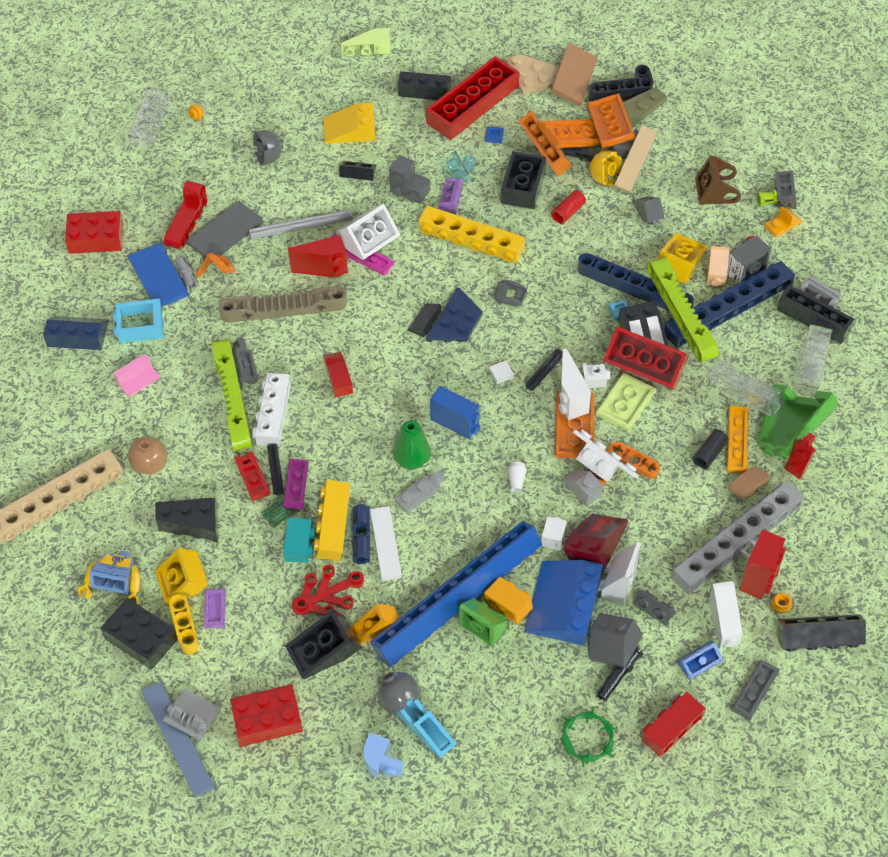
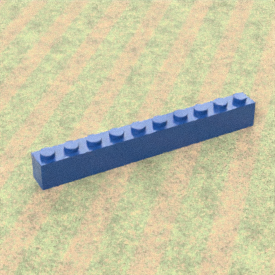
[370,521,542,667]

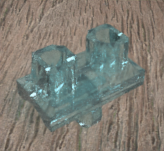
[446,150,477,183]

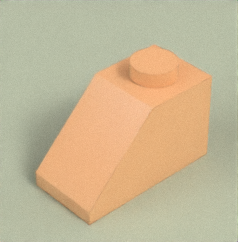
[706,246,730,287]

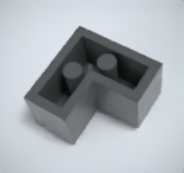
[389,155,430,204]

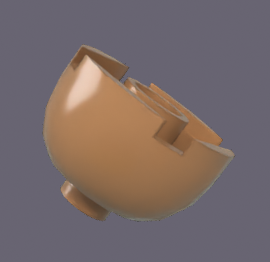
[128,436,167,475]

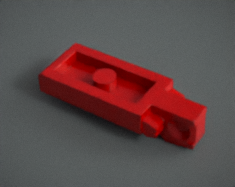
[784,432,816,480]

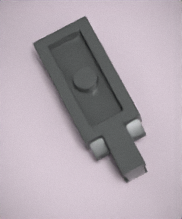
[232,337,258,384]

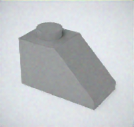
[561,469,603,507]

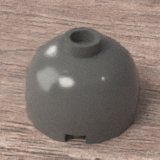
[253,130,283,165]
[377,672,421,713]

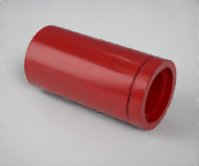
[551,190,586,225]

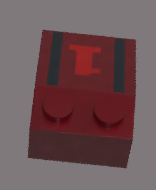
[563,513,628,569]

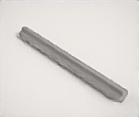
[249,209,353,239]

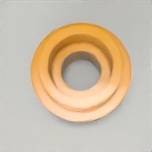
[188,104,204,121]
[771,593,792,613]

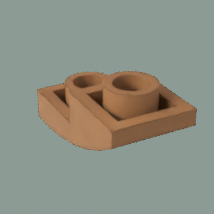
[728,466,771,500]

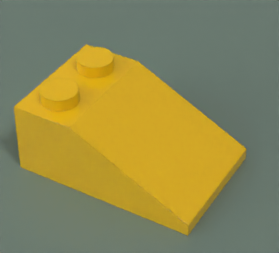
[323,102,376,144]
[658,233,708,283]

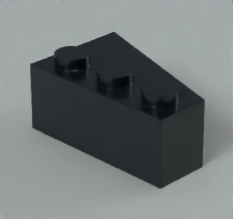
[155,497,218,543]

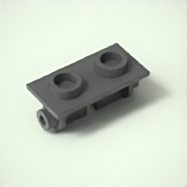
[633,589,676,626]

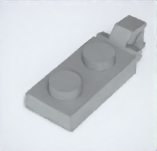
[395,470,445,514]

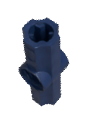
[352,504,371,565]

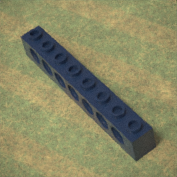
[664,261,795,349]

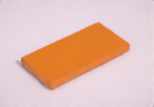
[587,94,635,149]
[538,119,601,148]
[555,391,594,458]

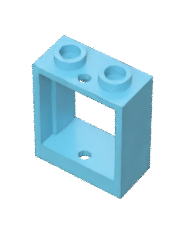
[113,299,164,343]

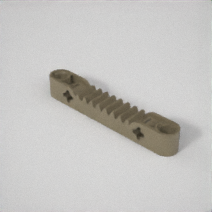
[218,286,347,323]

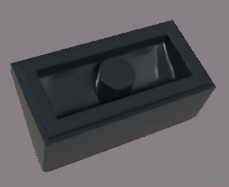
[339,161,376,181]
[408,304,441,337]

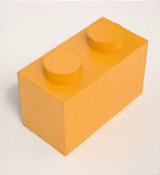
[484,577,533,625]

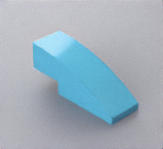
[396,699,457,758]

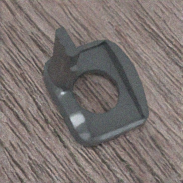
[494,280,527,307]

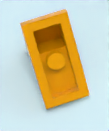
[764,206,803,238]

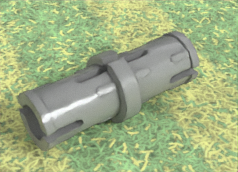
[175,257,198,290]

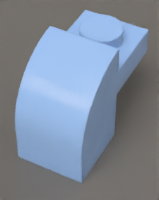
[363,733,404,778]

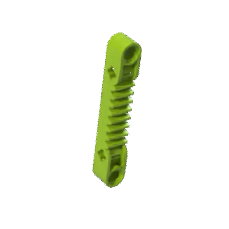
[647,257,719,363]
[211,339,252,451]

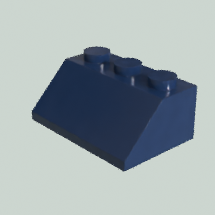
[43,316,109,350]

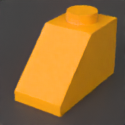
[351,604,399,644]

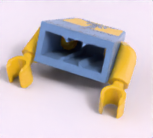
[78,551,141,605]

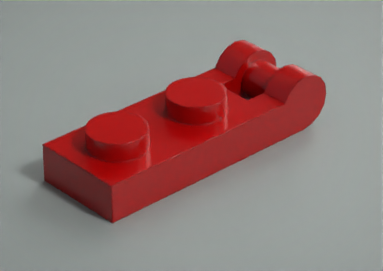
[234,451,270,501]

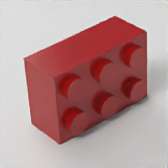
[65,211,124,254]
[739,529,787,600]
[230,684,303,747]

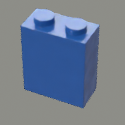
[430,386,481,439]

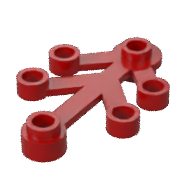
[292,564,364,616]

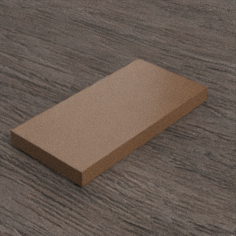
[550,43,597,106]

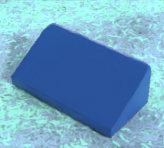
[676,641,724,680]

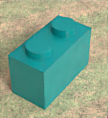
[283,518,316,563]

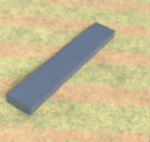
[141,682,215,798]

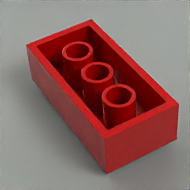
[603,326,689,390]

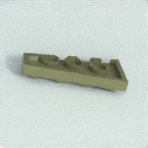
[623,87,667,127]

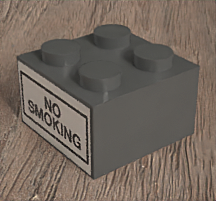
[727,235,772,285]

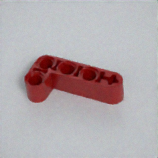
[164,180,208,250]

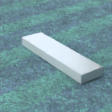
[370,506,402,581]

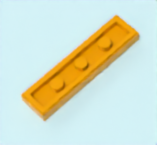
[727,405,749,474]

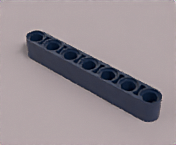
[578,253,694,311]

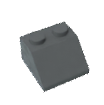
[589,613,643,668]

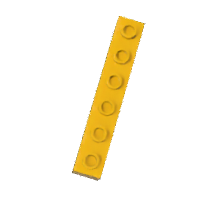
[418,206,525,263]

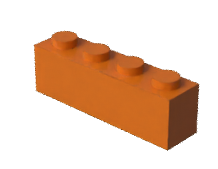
[518,111,572,176]

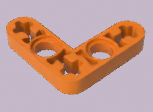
[591,442,660,486]

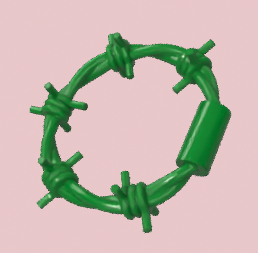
[560,707,618,767]

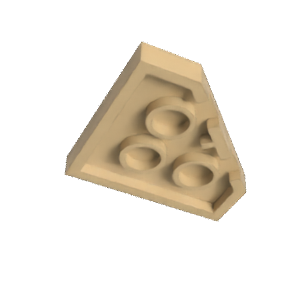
[505,54,559,95]

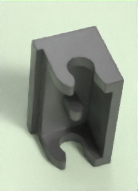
[775,170,797,209]

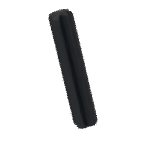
[525,348,563,391]
[267,443,284,495]

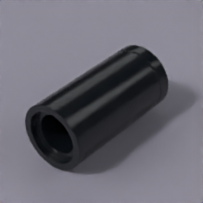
[692,429,729,470]

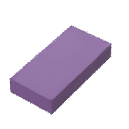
[204,589,226,629]

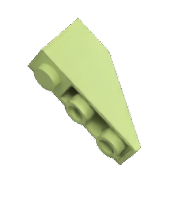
[341,28,390,56]

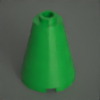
[393,420,431,469]

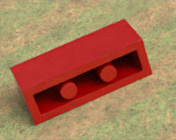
[642,692,706,758]

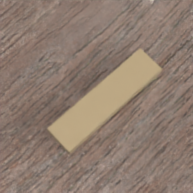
[614,125,658,193]

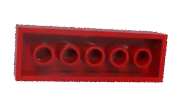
[426,56,520,140]

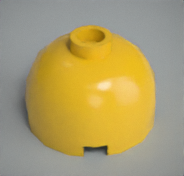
[589,151,622,186]

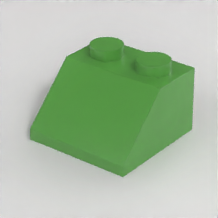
[459,598,507,647]

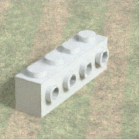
[253,373,291,447]

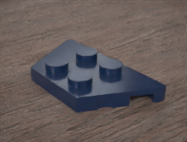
[426,287,483,342]

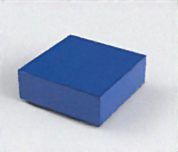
[485,126,504,144]

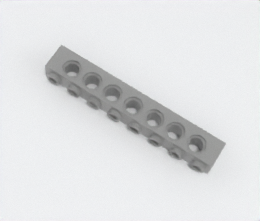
[672,481,805,595]

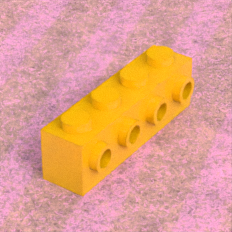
[313,480,350,562]

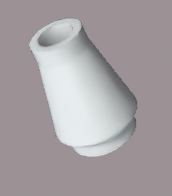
[508,462,527,492]

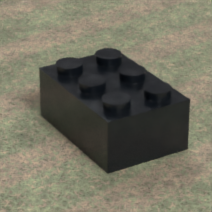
[501,151,546,209]
[100,598,178,670]

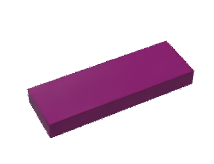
[283,458,309,510]

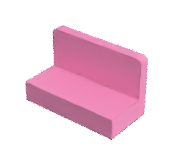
[114,354,160,396]

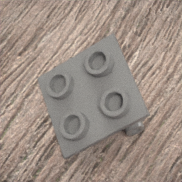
[163,689,221,741]

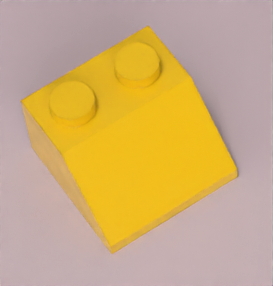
[155,548,208,604]

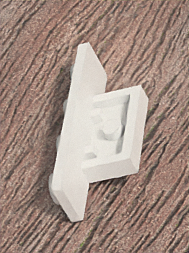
[573,429,640,482]

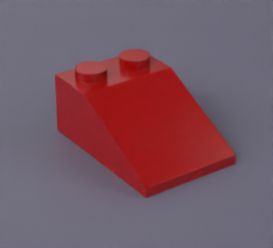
[288,235,348,277]

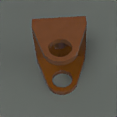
[695,155,741,205]

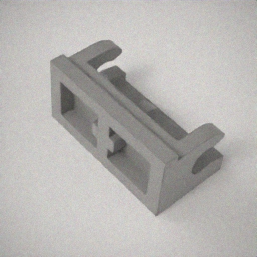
[799,276,841,308]

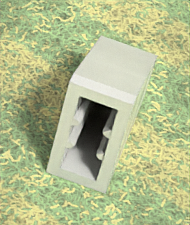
[708,581,743,647]

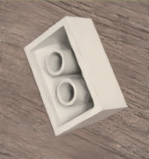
[336,204,400,260]

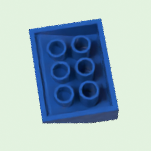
[524,560,603,646]

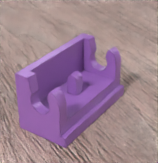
[438,178,463,215]

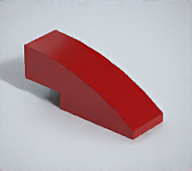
[323,352,353,398]

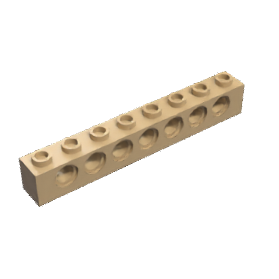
[0,449,123,544]

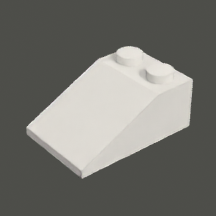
[559,348,591,420]
[599,542,641,606]

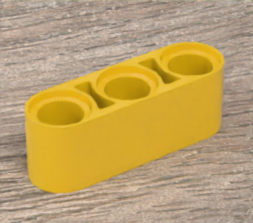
[169,594,199,655]

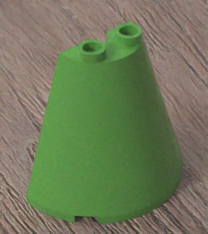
[757,384,838,460]

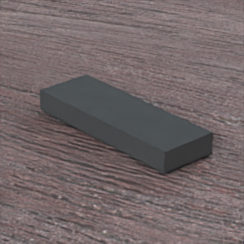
[731,659,780,721]

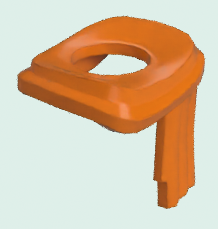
[195,252,235,278]

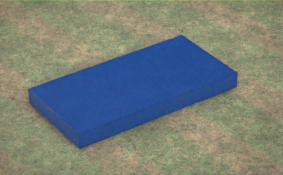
[128,243,189,307]

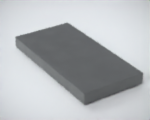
[187,201,263,263]

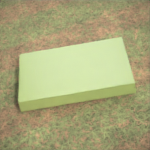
[596,372,656,431]

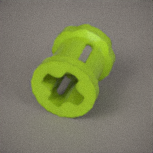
[756,189,778,207]

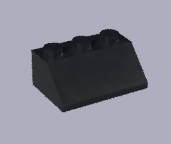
[398,71,452,100]

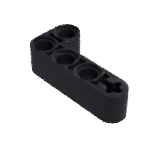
[588,65,654,102]

